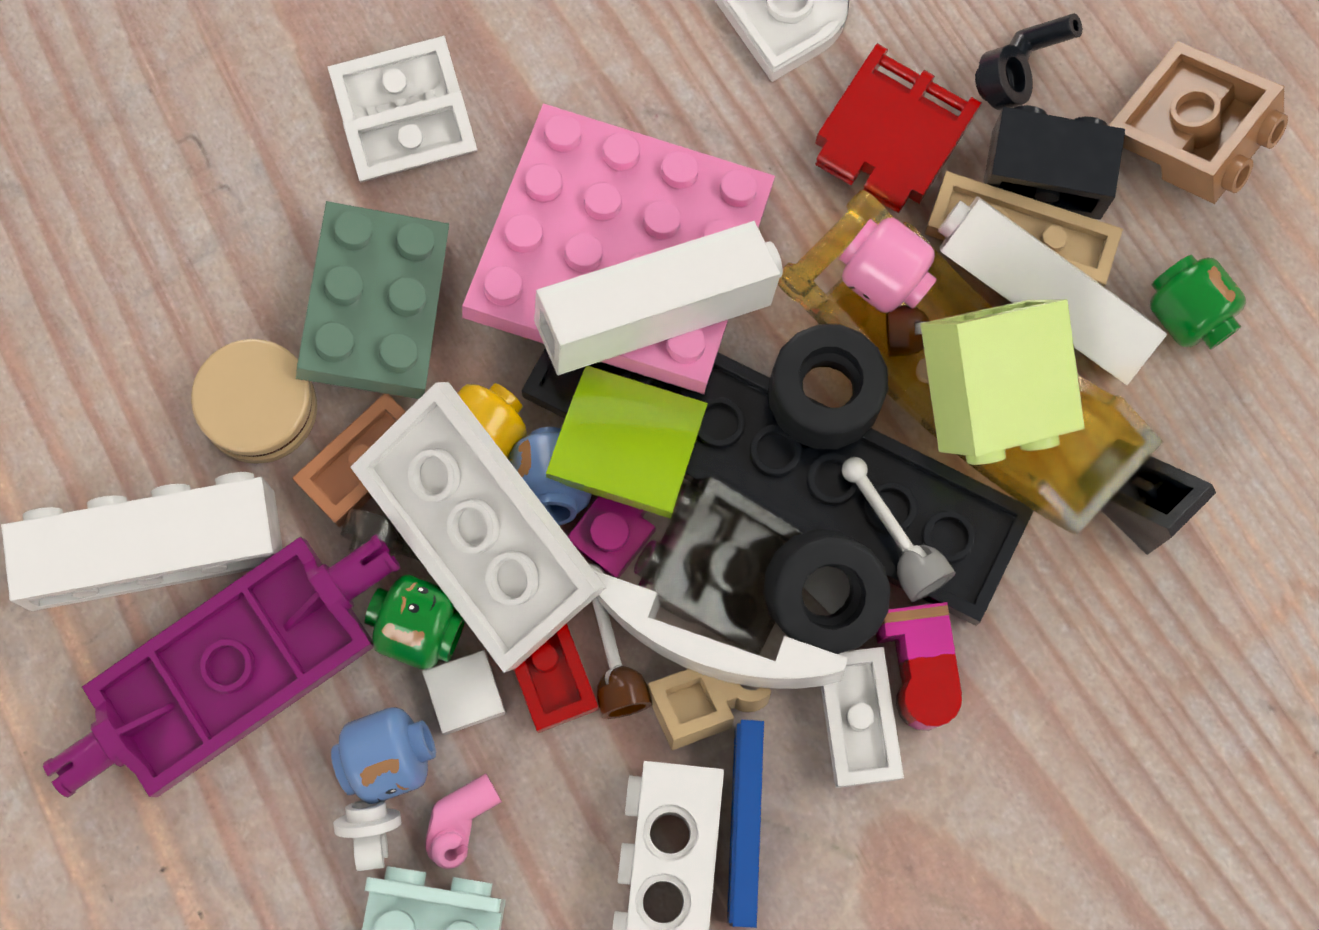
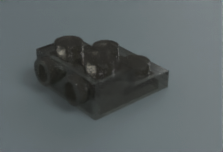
[634,477,802,655]

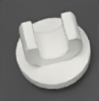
[333,801,402,871]

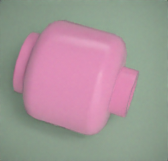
[839,218,937,313]

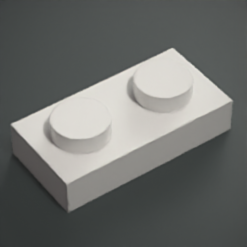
[821,647,904,788]

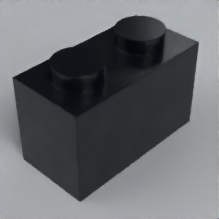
[983,105,1125,220]

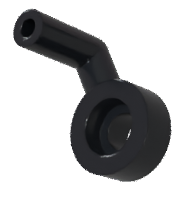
[975,13,1083,110]

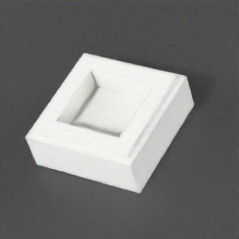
[422,650,506,735]

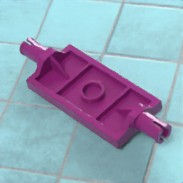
[43,534,401,798]

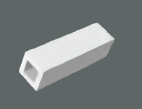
[938,196,1167,385]
[534,221,783,375]

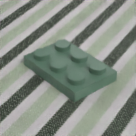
[296,201,449,399]

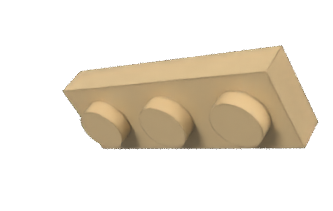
[924,171,1123,287]

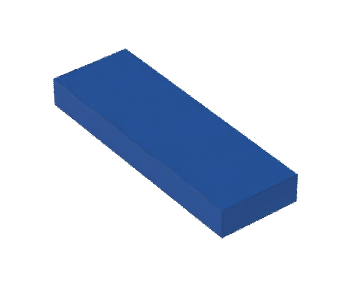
[727,720,764,928]

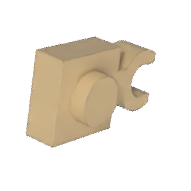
[647,669,771,750]

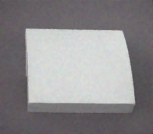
[328,36,478,183]

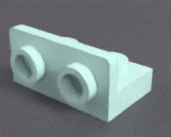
[362,866,506,930]

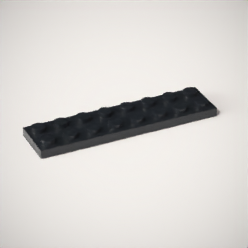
[521,348,1035,626]

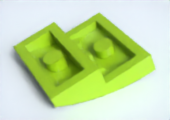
[546,366,708,519]

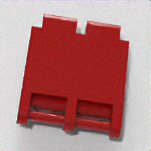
[815,43,982,213]

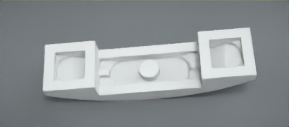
[594,571,849,689]

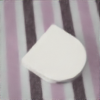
[714,0,849,82]

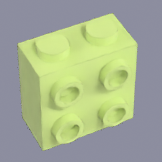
[920,299,1085,465]

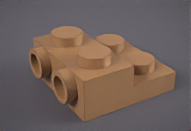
[1108,41,1288,204]

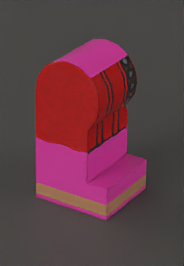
[876,602,962,731]

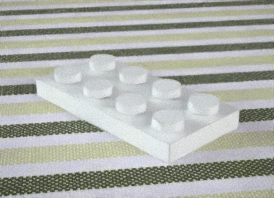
[351,382,607,673]

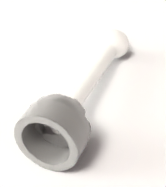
[842,457,956,602]

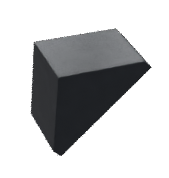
[1078,442,1216,555]

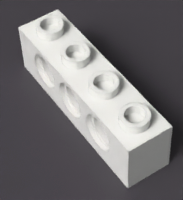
[612,761,724,930]

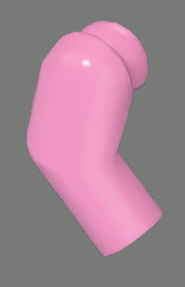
[425,774,502,869]

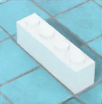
[1,472,283,611]

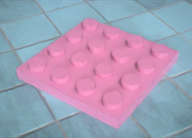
[462,103,775,394]

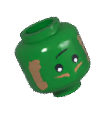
[1150,254,1246,350]
[364,575,466,670]

